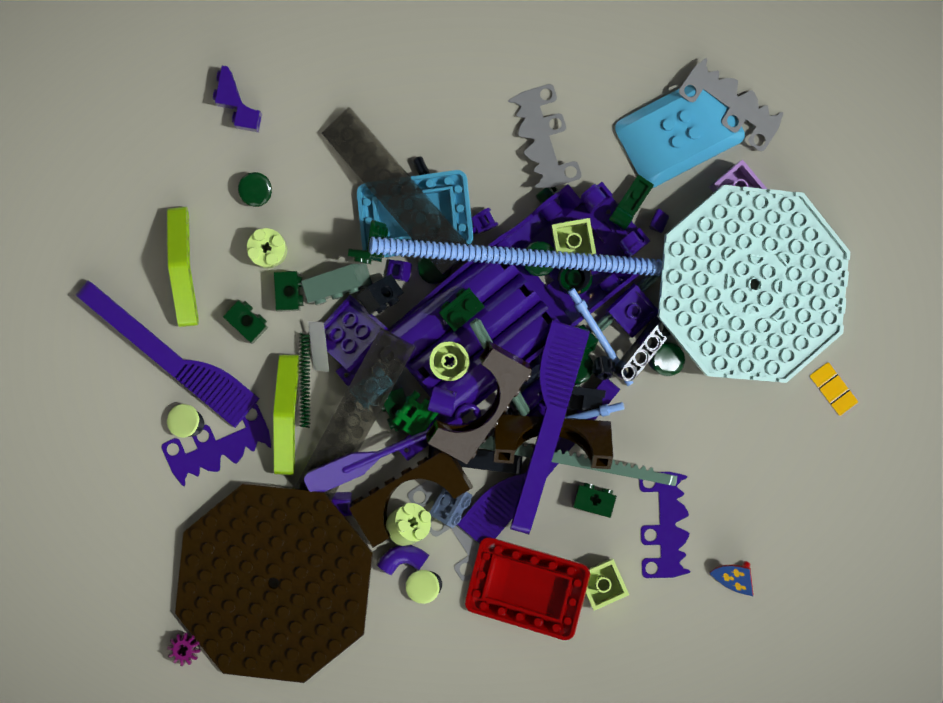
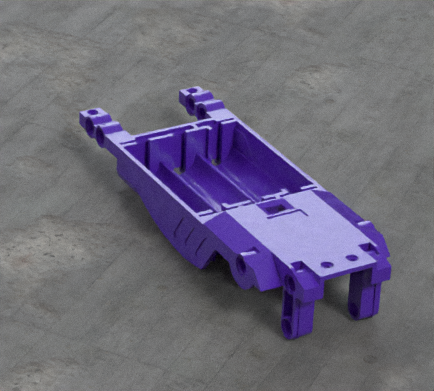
[336,182,650,461]

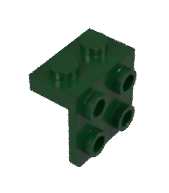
[348,220,388,264]

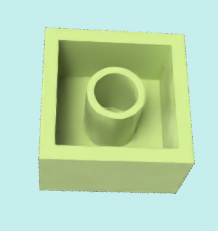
[551,218,596,255]
[586,558,629,611]

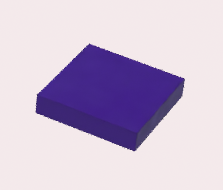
[606,284,658,338]

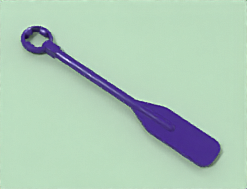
[304,404,482,492]

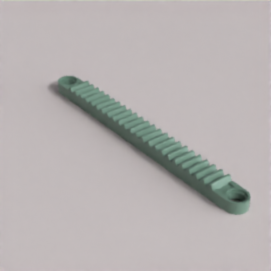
[479,436,678,486]

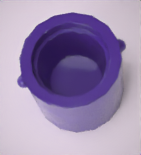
[428,386,457,416]

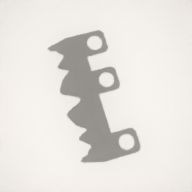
[679,58,783,151]
[508,84,582,188]
[408,480,480,581]

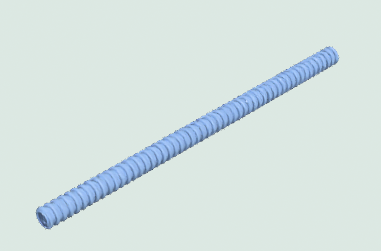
[369,237,662,276]

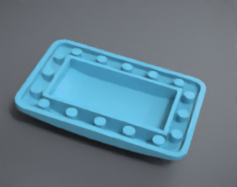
[615,85,745,188]
[357,170,473,258]

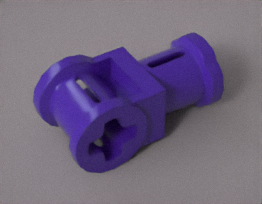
[472,208,499,234]

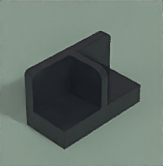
[567,386,606,411]

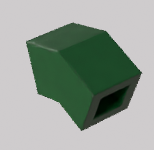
[536,186,559,204]

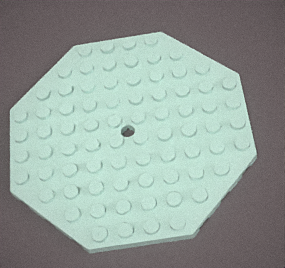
[657,185,851,383]

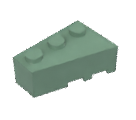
[301,264,372,305]

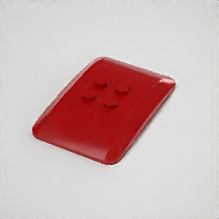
[465,537,590,640]

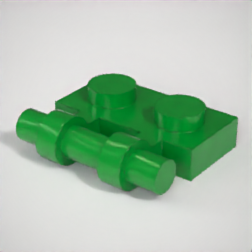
[392,390,438,436]

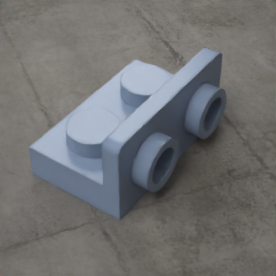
[429,488,472,528]

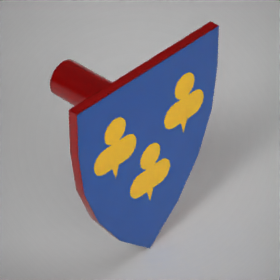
[710,561,754,596]

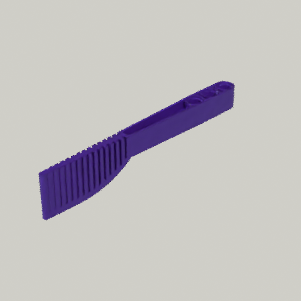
[75,280,260,428]
[510,320,590,535]
[457,379,620,544]

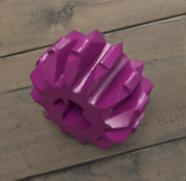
[167,633,201,666]

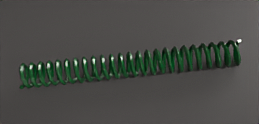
[299,332,311,428]

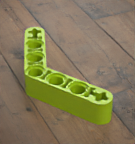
[167,207,199,327]
[273,354,299,475]

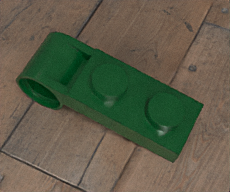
[609,174,654,231]

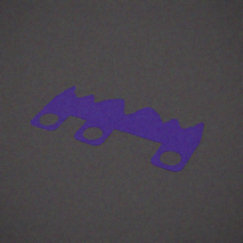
[162,404,271,487]
[639,472,691,578]

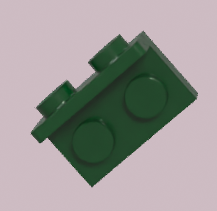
[439,288,485,332]

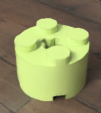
[247,228,287,269]
[430,341,470,381]
[386,503,431,546]

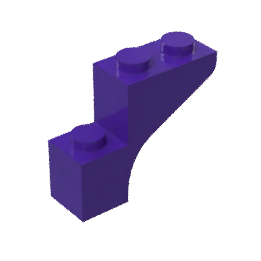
[213,65,262,133]

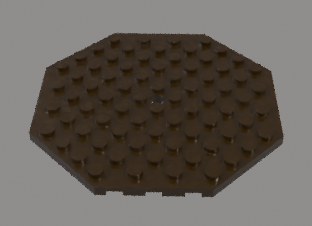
[175,483,373,683]

